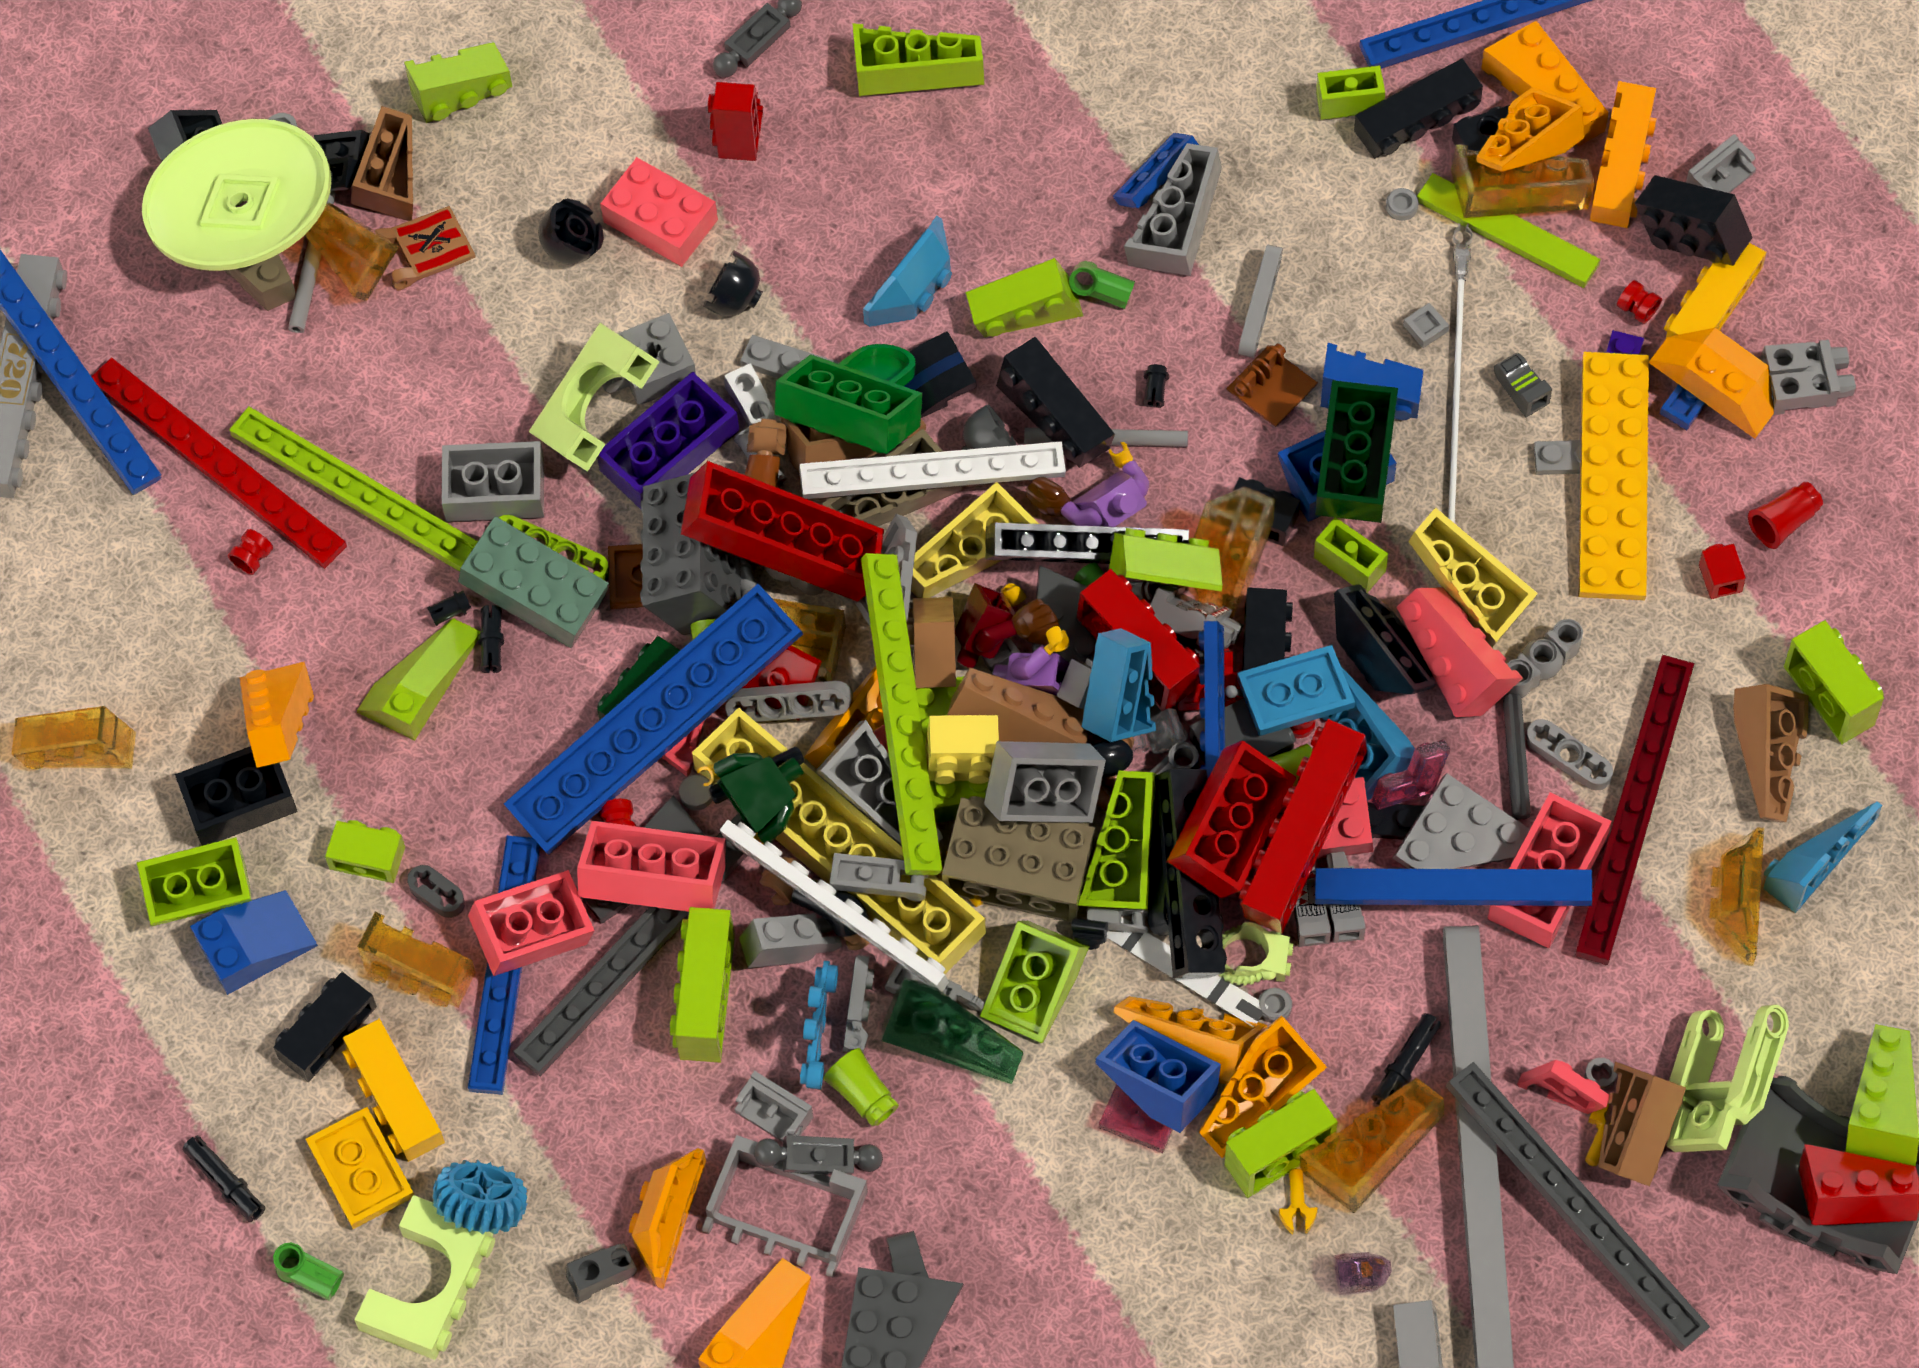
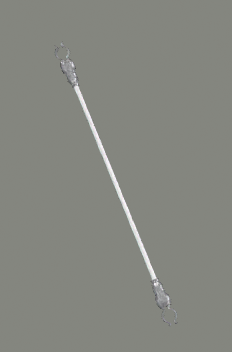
[1439,223,1473,587]

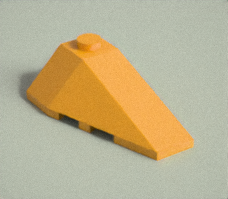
[698,1258,811,1368]

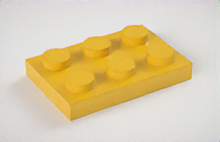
[305,1107,414,1229]

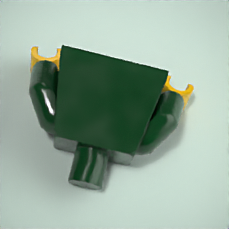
[697,753,804,845]

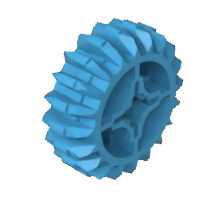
[432,1160,527,1235]

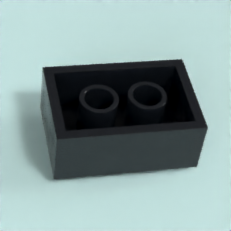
[1635,175,1753,266]
[175,746,298,846]

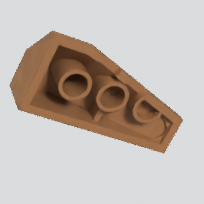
[780,417,926,474]
[1733,684,1809,823]

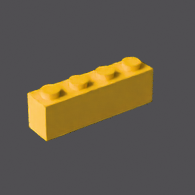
[1664,243,1767,340]
[342,1018,445,1162]

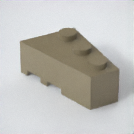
[224,254,296,311]

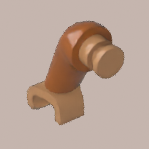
[744,419,787,487]

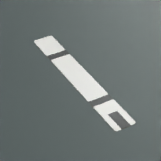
[1107,917,1268,1027]

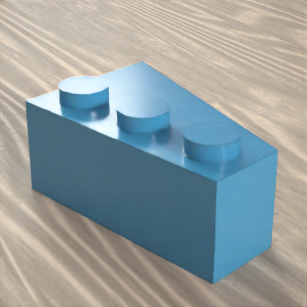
[1081,628,1156,742]

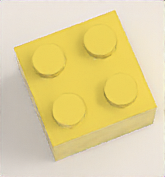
[925,715,999,784]

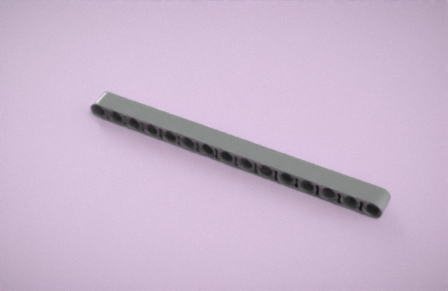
[1443,925,1514,1368]

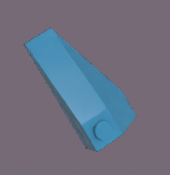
[1323,667,1423,801]
[1763,801,1882,913]

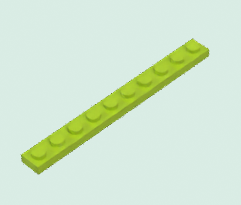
[229,406,478,572]
[861,553,943,875]

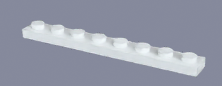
[799,441,1066,499]
[720,820,949,993]

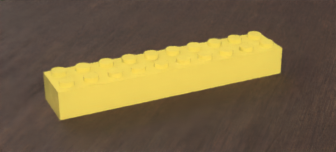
[692,708,986,974]

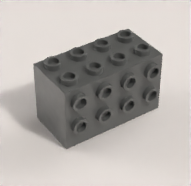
[640,473,741,635]

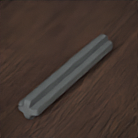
[1503,694,1531,820]

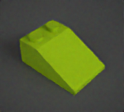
[980,920,1089,1043]

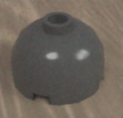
[961,404,1017,450]

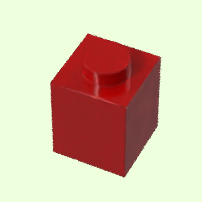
[1699,544,1746,599]

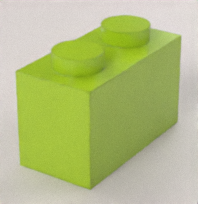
[1316,65,1385,120]
[1313,517,1388,593]
[325,820,405,883]

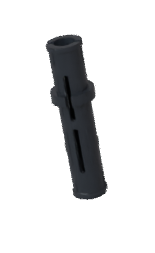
[1371,1013,1442,1109]
[182,1135,266,1222]

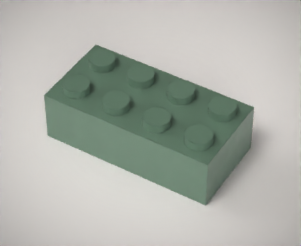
[458,516,609,648]

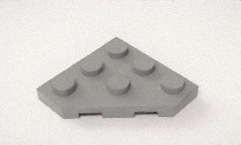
[853,514,917,628]
[1392,773,1530,869]

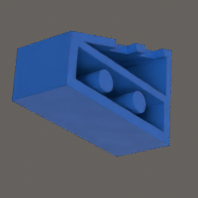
[1320,343,1424,420]

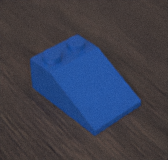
[190,890,318,995]
[1095,1020,1221,1133]

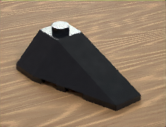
[148,110,236,207]

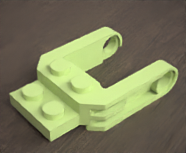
[1666,1005,1789,1152]

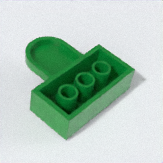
[774,344,922,454]

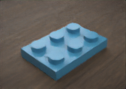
[1236,645,1355,736]

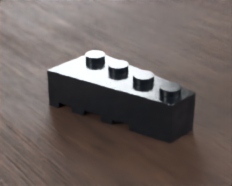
[996,337,1115,468]

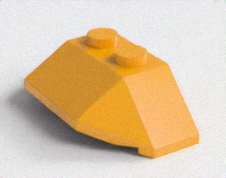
[1649,328,1774,439]
[629,1148,706,1289]

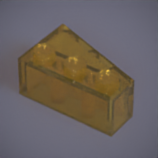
[11,706,136,769]
[357,911,476,1008]

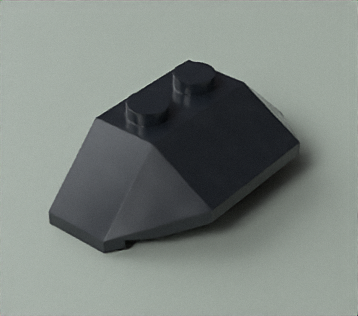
[1334,584,1436,695]

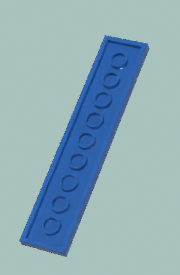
[503,584,803,855]

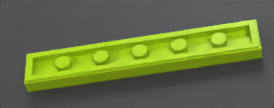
[1417,173,1601,288]

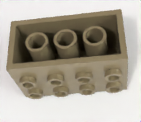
[942,796,1095,922]

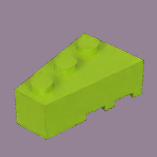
[404,42,513,123]
[966,258,1083,337]

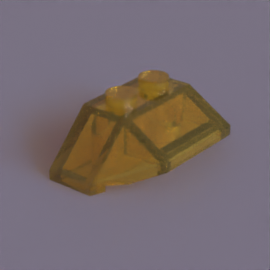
[1194,487,1275,619]
[1708,827,1764,966]

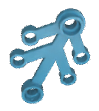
[800,961,838,1090]

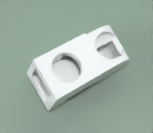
[724,363,776,427]

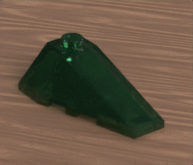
[881,977,1023,1084]

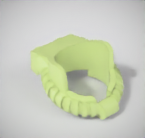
[1219,922,1293,986]

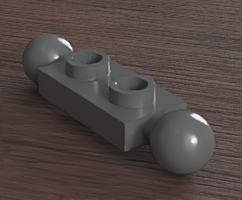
[713,0,802,78]
[754,1135,883,1175]

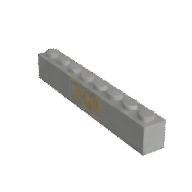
[0,254,67,499]

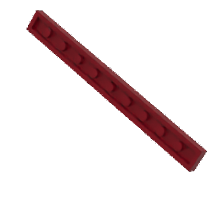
[1575,654,1695,965]

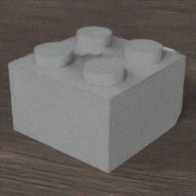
[602,313,696,404]

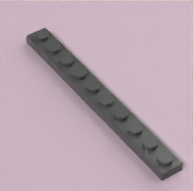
[514,814,758,1077]
[1445,1062,1710,1352]

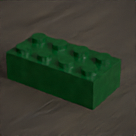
[1315,380,1398,523]

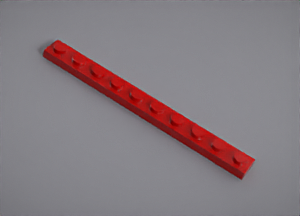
[91,357,347,569]

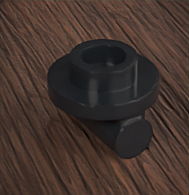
[1072,918,1108,950]

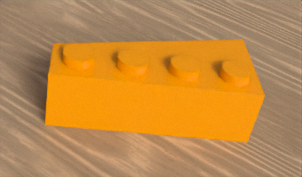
[1481,21,1608,146]
[1590,81,1657,228]

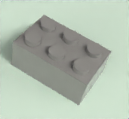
[442,441,544,522]
[984,741,1106,823]

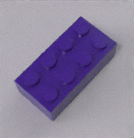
[597,371,739,509]

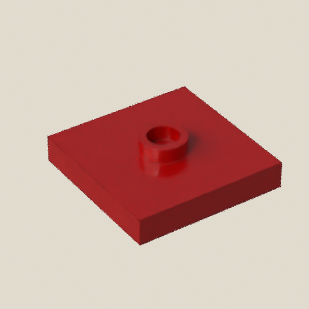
[742,646,822,720]

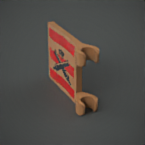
[371,206,476,291]

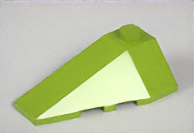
[357,618,481,741]

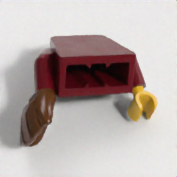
[955,583,1059,668]

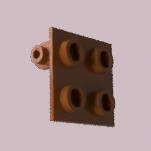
[1226,343,1318,427]

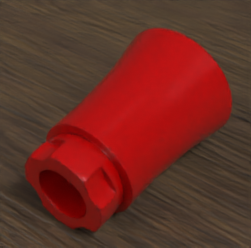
[1748,482,1823,549]

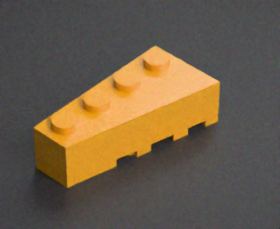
[239,661,314,768]

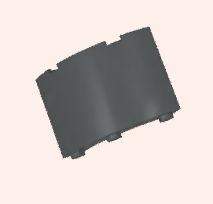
[1717,1076,1919,1274]

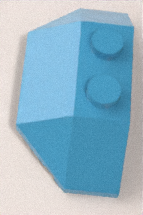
[863,216,952,327]

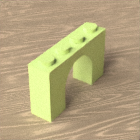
[529,323,660,472]
[354,1195,495,1360]

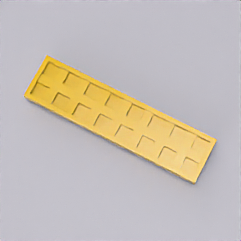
[1578,352,1649,600]

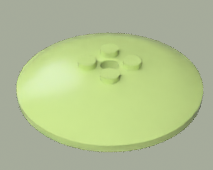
[142,119,331,271]

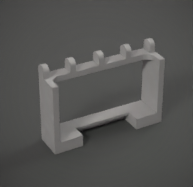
[702,1135,868,1278]

